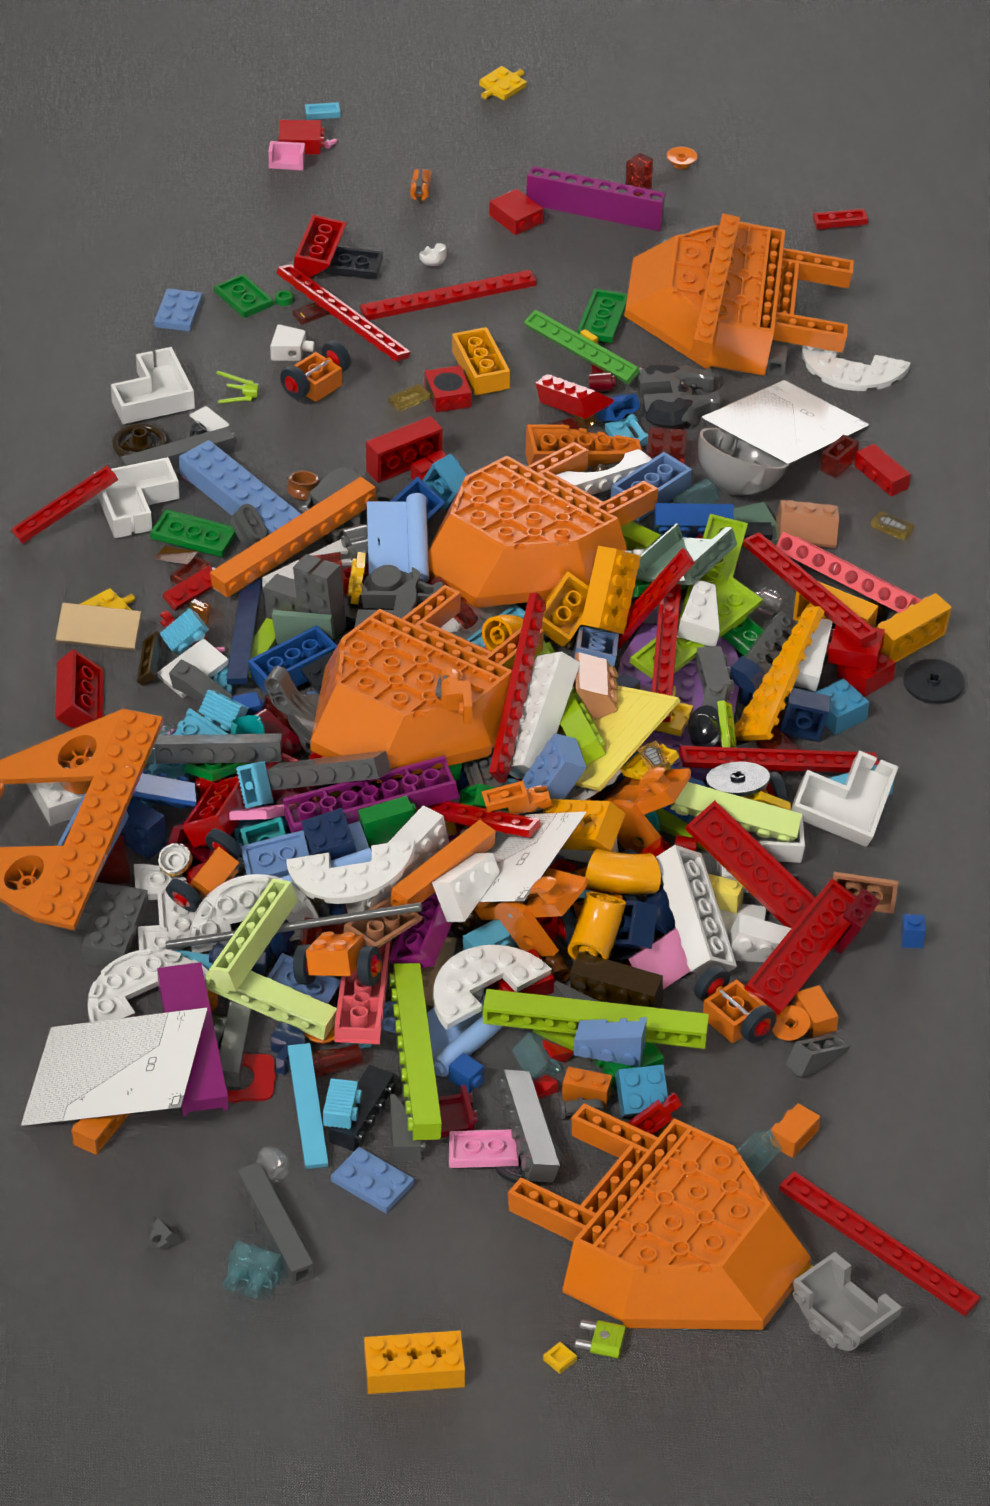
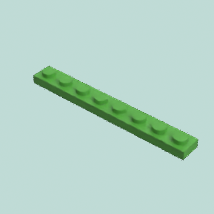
[523,310,640,385]

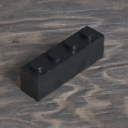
[329,1065,396,1151]

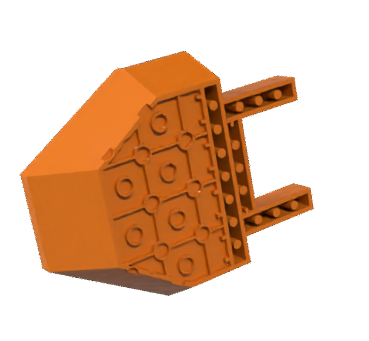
[624,222,854,376]
[428,442,658,608]
[311,585,544,783]
[508,1103,811,1330]

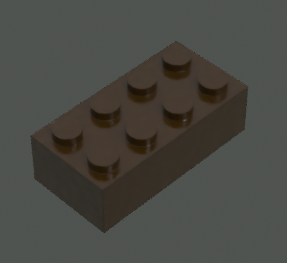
[570,952,663,1008]

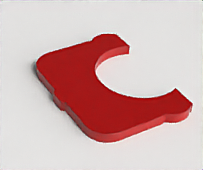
[228,1054,276,1103]

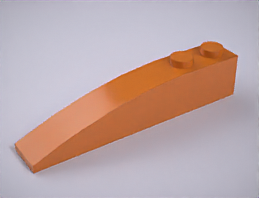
[525,424,642,467]

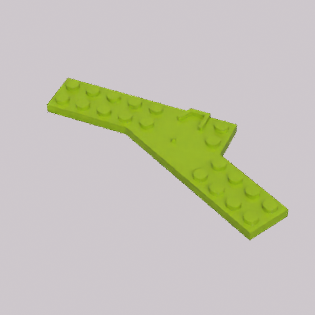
[630,514,763,679]

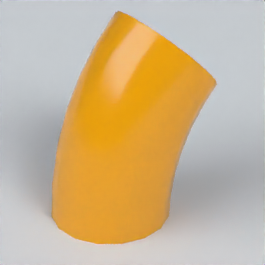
[482,614,524,651]
[585,848,661,895]
[568,892,626,960]

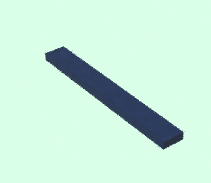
[226,578,262,685]

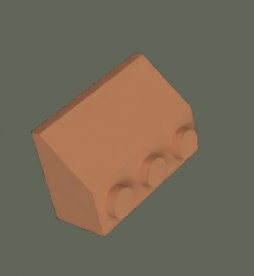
[776,500,839,548]
[575,652,619,720]
[833,872,899,914]
[344,896,422,948]

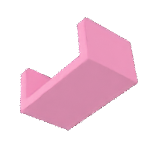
[268,141,305,170]

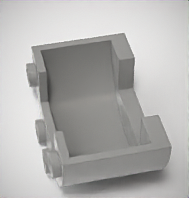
[793,1252,902,1351]

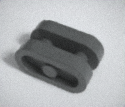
[230,504,267,548]

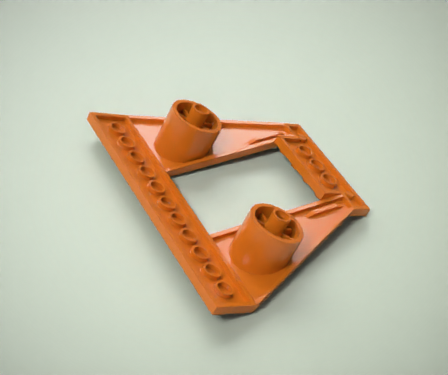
[0,709,164,930]

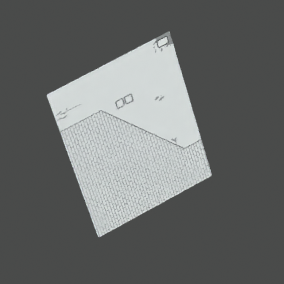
[702,380,869,464]
[460,812,586,902]
[21,1008,207,1126]

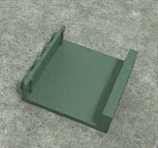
[636,524,737,585]

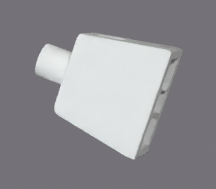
[270,325,315,361]

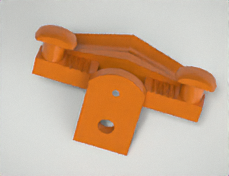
[586,767,691,854]
[474,868,589,957]

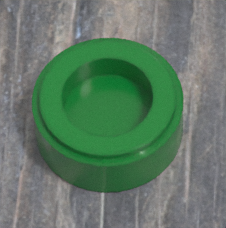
[275,290,293,306]

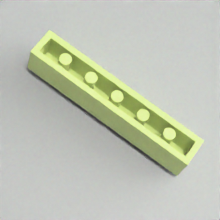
[670,782,802,843]
[210,879,298,992]
[205,969,337,1041]

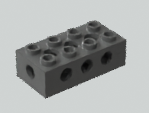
[744,610,797,674]

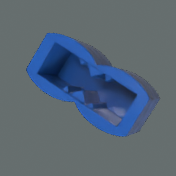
[597,394,640,422]

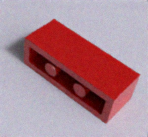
[855,444,911,497]

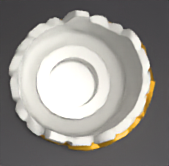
[158,843,193,876]

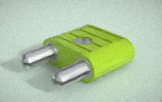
[575,1320,626,1359]

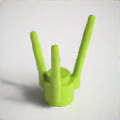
[216,371,259,404]

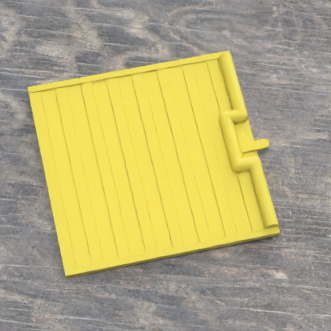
[556,686,680,791]

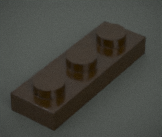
[137,631,162,686]

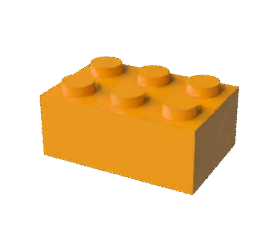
[541,571,589,647]

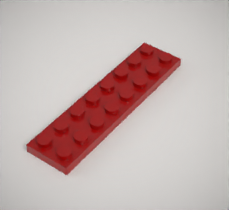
[685,800,815,928]
[744,879,856,1016]

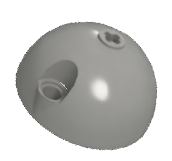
[698,428,789,495]

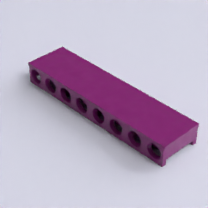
[526,166,666,231]
[283,755,459,838]
[389,833,462,969]
[157,962,228,1117]

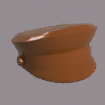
[287,471,319,501]

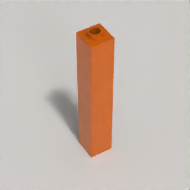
[390,820,496,914]

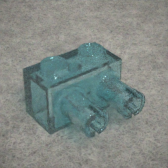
[222,1240,281,1299]

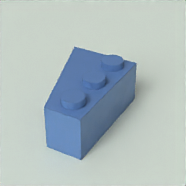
[574,1017,647,1067]

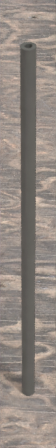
[165,902,422,950]

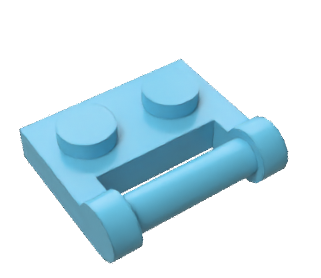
[605,414,651,446]

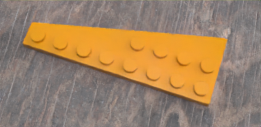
[734,606,825,741]

